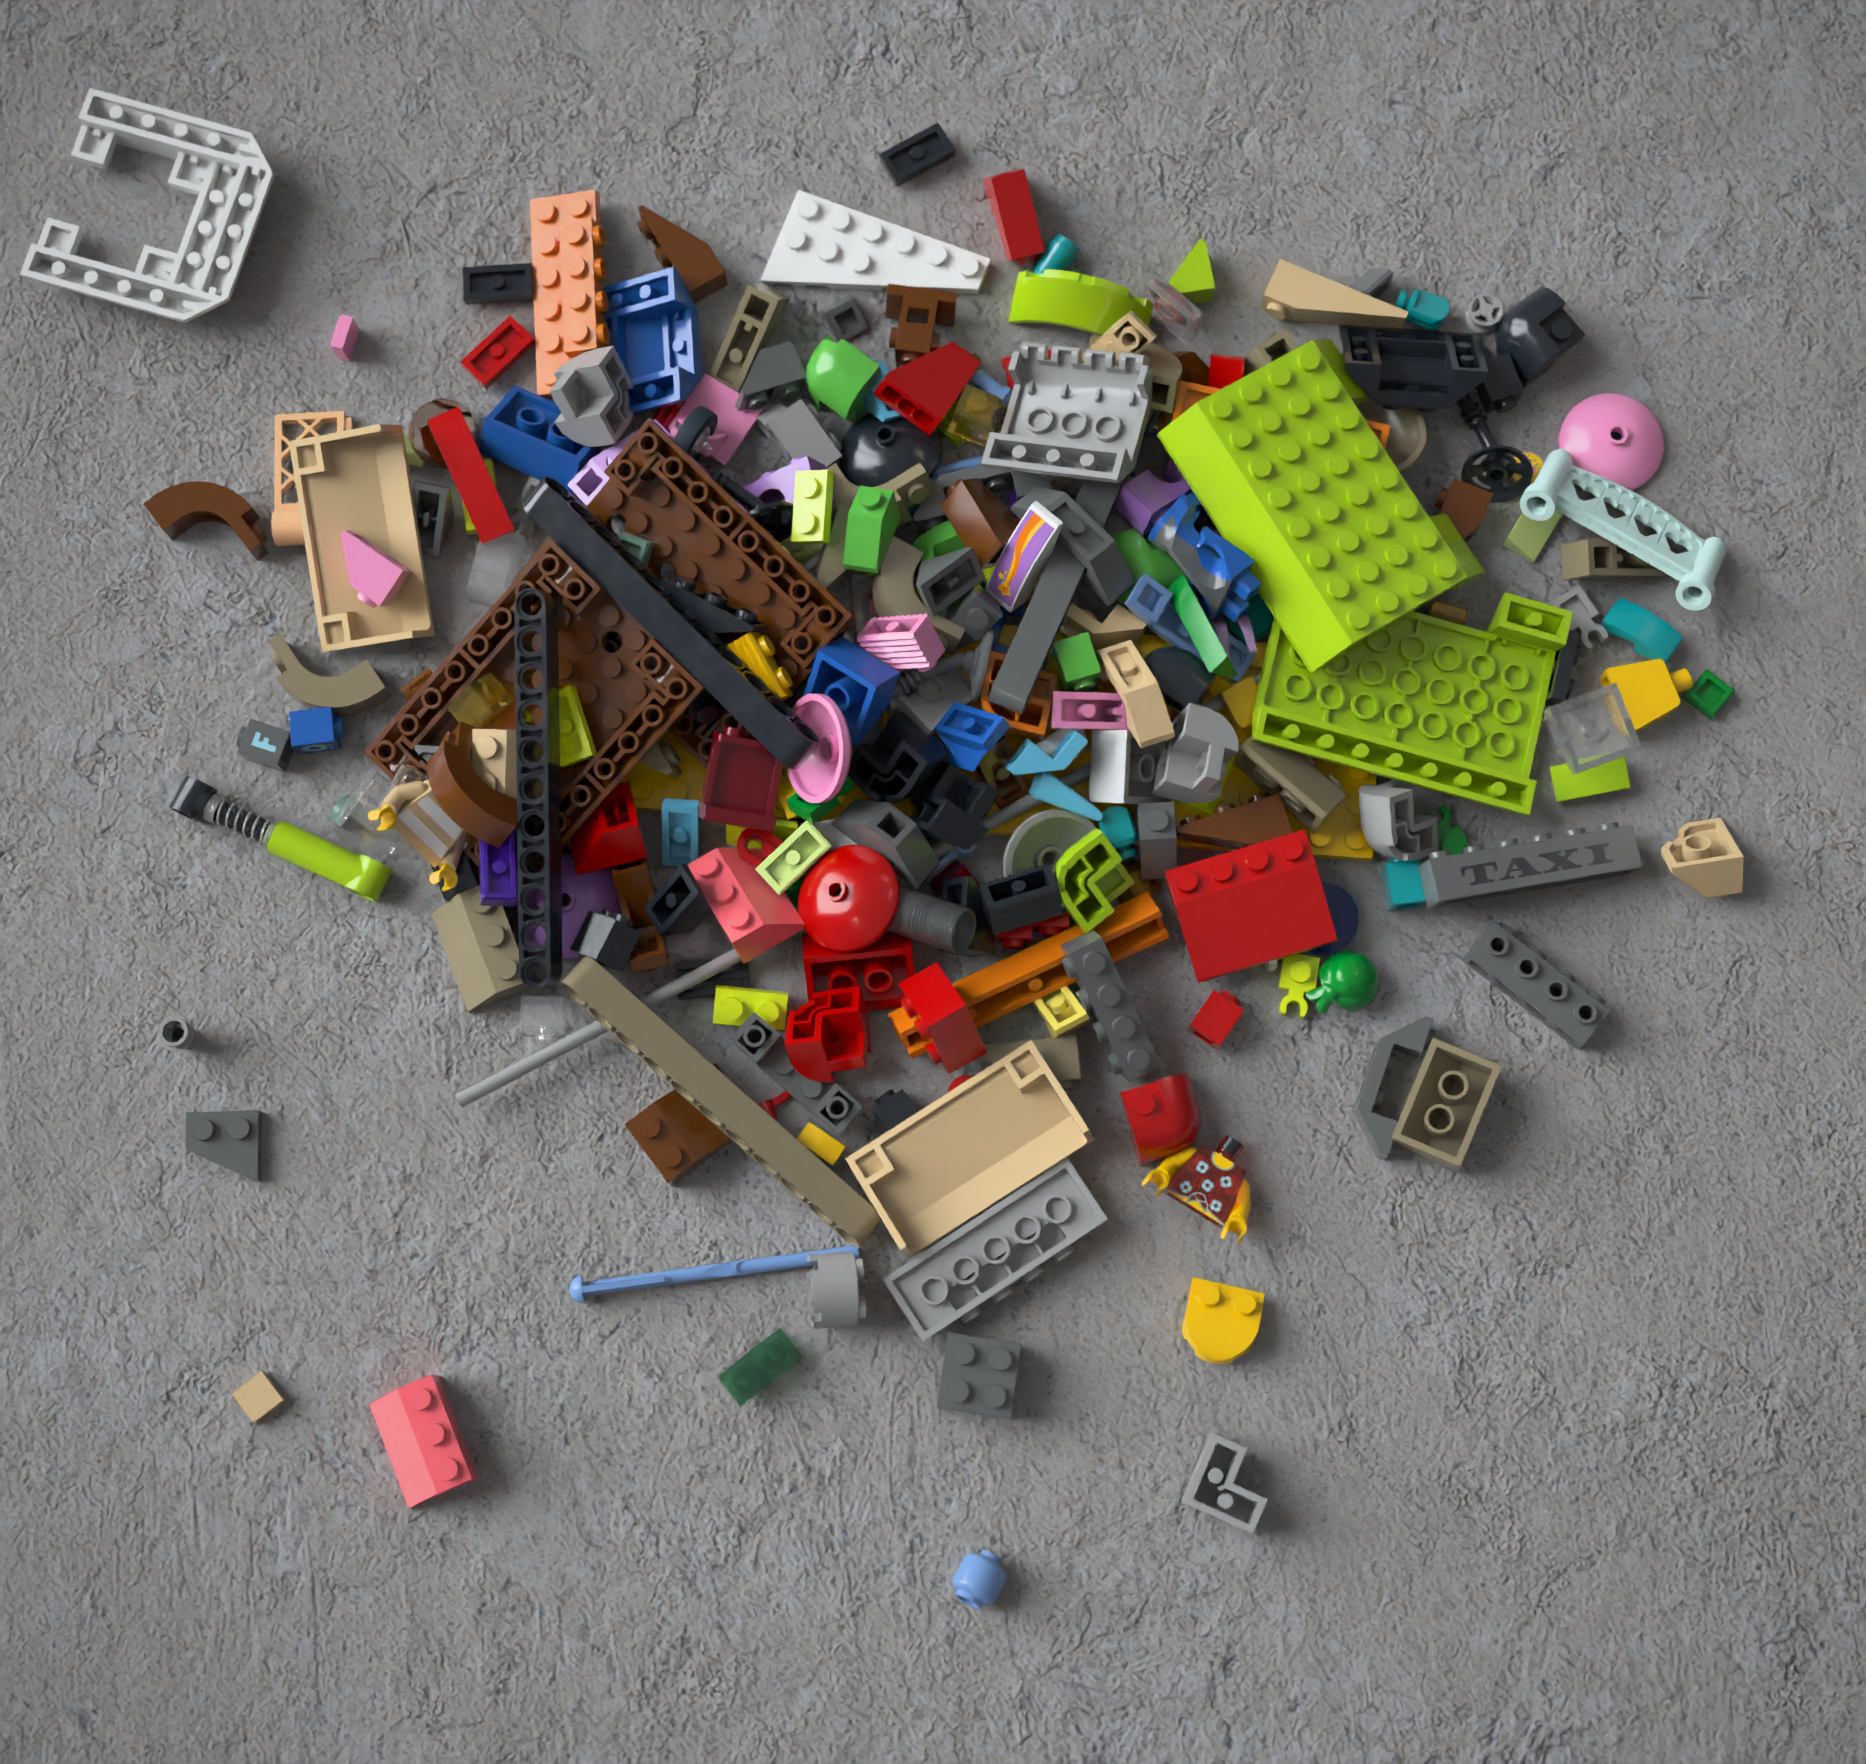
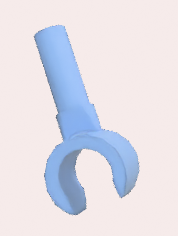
[933,844,975,873]

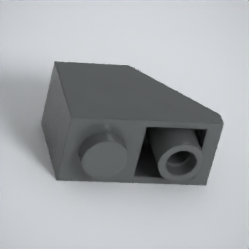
[735,341,806,411]

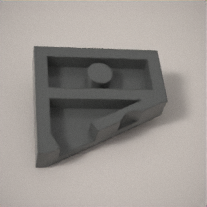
[186,1110,262,1182]

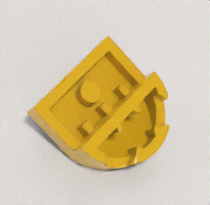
[1182,1277,1265,1364]

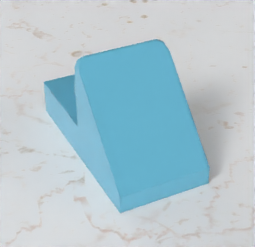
[662,798,703,866]

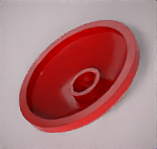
[798,845,900,952]

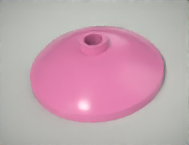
[1558,393,1664,491]
[786,693,852,803]

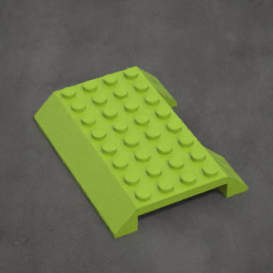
[1157,339,1485,673]
[1252,592,1573,816]

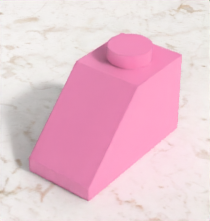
[341,530,411,608]

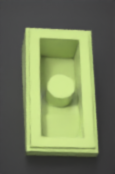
[755,820,835,896]

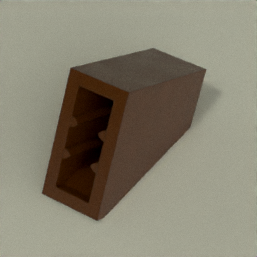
[941,478,1019,569]

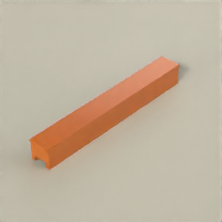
[888,891,1169,1059]

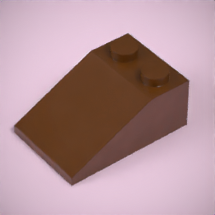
[625,1063,732,1186]

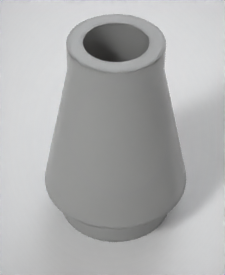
[158,1015,197,1051]

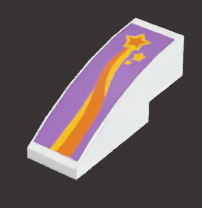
[985,501,1063,613]

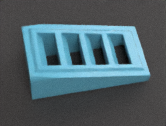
[1029,771,1103,821]

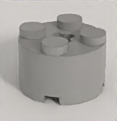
[807,1252,866,1329]

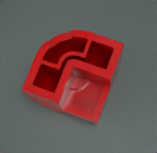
[785,986,871,1082]
[1120,1073,1201,1167]

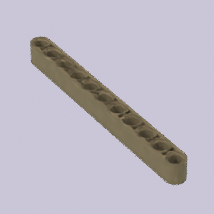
[560,956,883,1248]

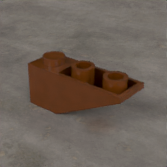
[637,205,728,304]
[1434,478,1493,543]
[1176,792,1293,849]

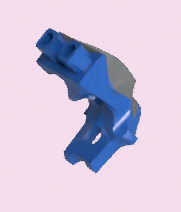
[1148,492,1262,623]

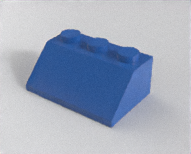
[479,385,601,494]

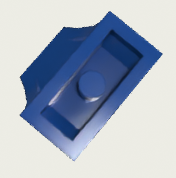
[934,702,1010,772]

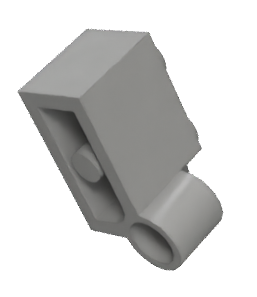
[756,399,842,468]

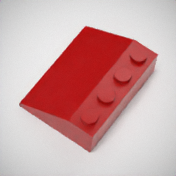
[1165,829,1338,983]

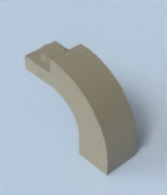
[1088,334,1182,413]
[826,463,936,527]
[872,536,965,656]
[269,634,392,716]

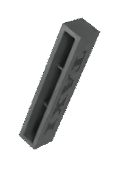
[1418,822,1642,908]

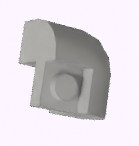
[550,346,634,447]
[1153,703,1238,803]
[1359,780,1438,861]

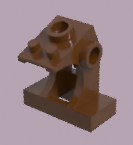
[886,284,957,368]

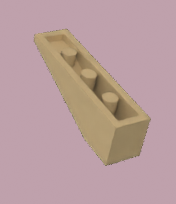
[1260,259,1408,329]

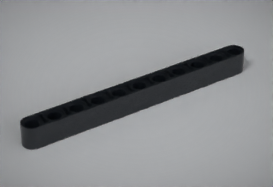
[523,476,820,770]
[514,588,563,989]

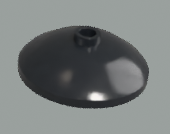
[840,412,943,487]

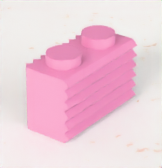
[857,613,945,672]

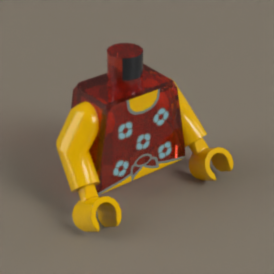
[1141,1135,1251,1245]

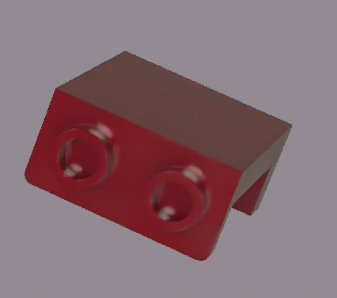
[698,726,783,832]

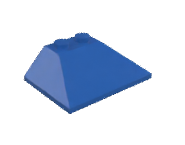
[603,267,702,415]

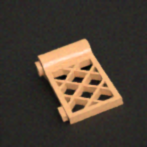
[271,411,353,547]

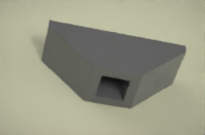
[832,798,940,890]

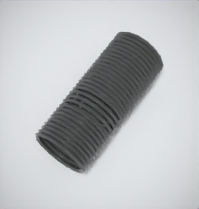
[887,886,976,954]

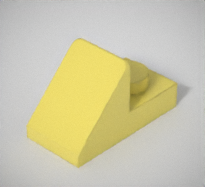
[1032,986,1089,1038]

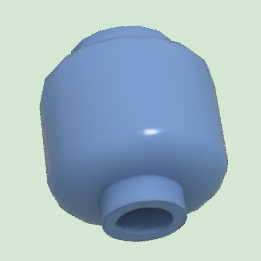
[952,1550,1007,1610]

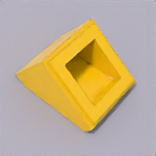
[1219,676,1258,729]

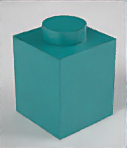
[1381,858,1426,911]

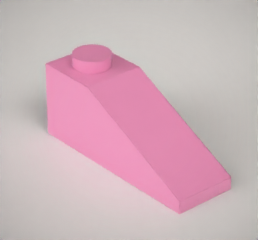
[1052,691,1129,730]

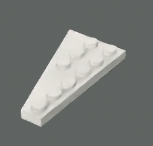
[760,190,990,294]

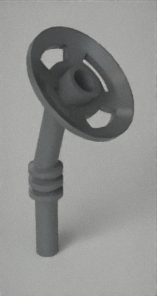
[891,630,994,701]

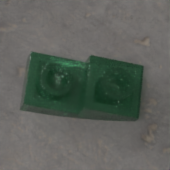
[718,1328,803,1407]

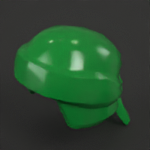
[1306,950,1380,1014]

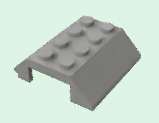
[981,342,1153,483]

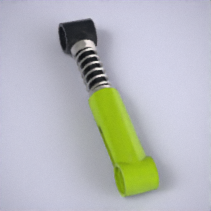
[169,775,393,903]

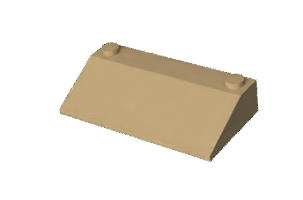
[289,424,435,652]
[845,1040,1095,1259]

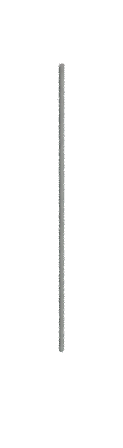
[455,673,1261,1107]

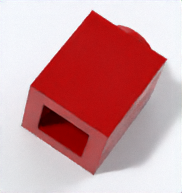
[1187,990,1244,1050]

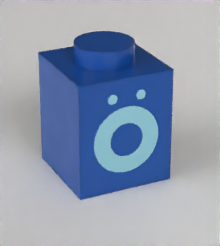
[289,707,346,754]

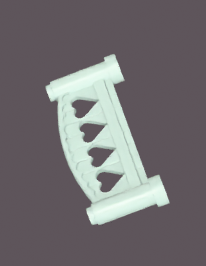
[1520,449,1726,611]

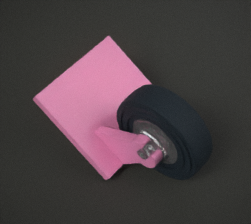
[667,373,764,467]

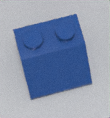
[803,637,900,745]

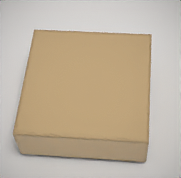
[232,1371,285,1423]

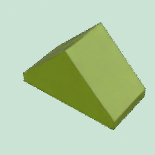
[1159,238,1215,309]

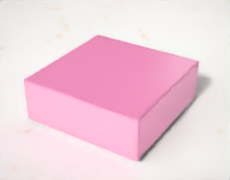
[330,314,360,361]

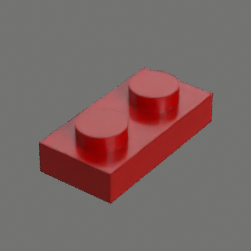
[460,315,535,390]

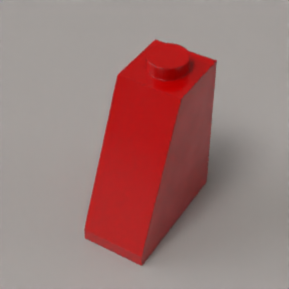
[983,169,1045,265]
[873,342,981,436]

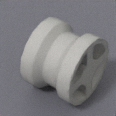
[1464,293,1504,336]

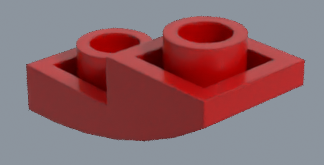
[995,912,1070,950]

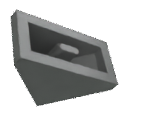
[412,480,454,557]
[916,547,986,617]

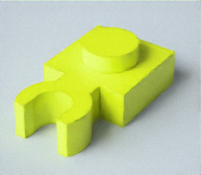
[1278,954,1320,1019]

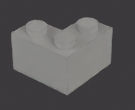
[1181,1433,1268,1534]

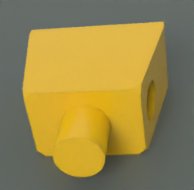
[1599,659,1693,739]

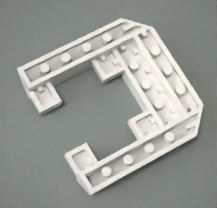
[20,88,274,323]

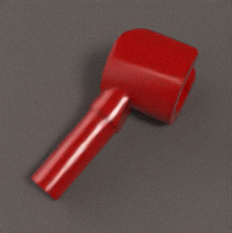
[759,1091,793,1120]

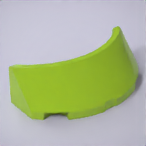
[1008,269,1154,336]

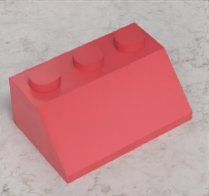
[688,848,804,964]
[369,1374,479,1508]

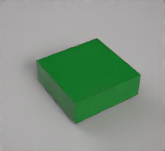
[1683,669,1735,720]

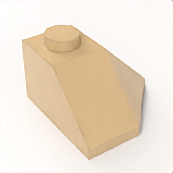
[1661,818,1744,898]

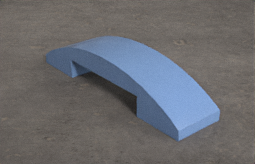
[1125,573,1256,683]

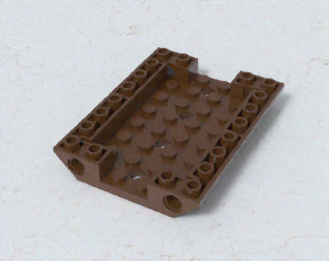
[515,418,854,769]
[364,539,705,871]

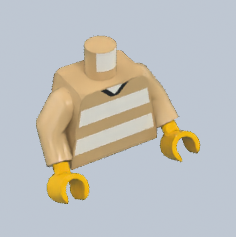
[368,780,467,892]

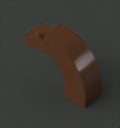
[143,481,268,561]
[427,721,517,848]
[611,858,669,973]

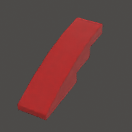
[427,406,516,546]

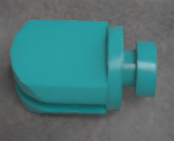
[1394,289,1449,332]
[1098,806,1138,859]

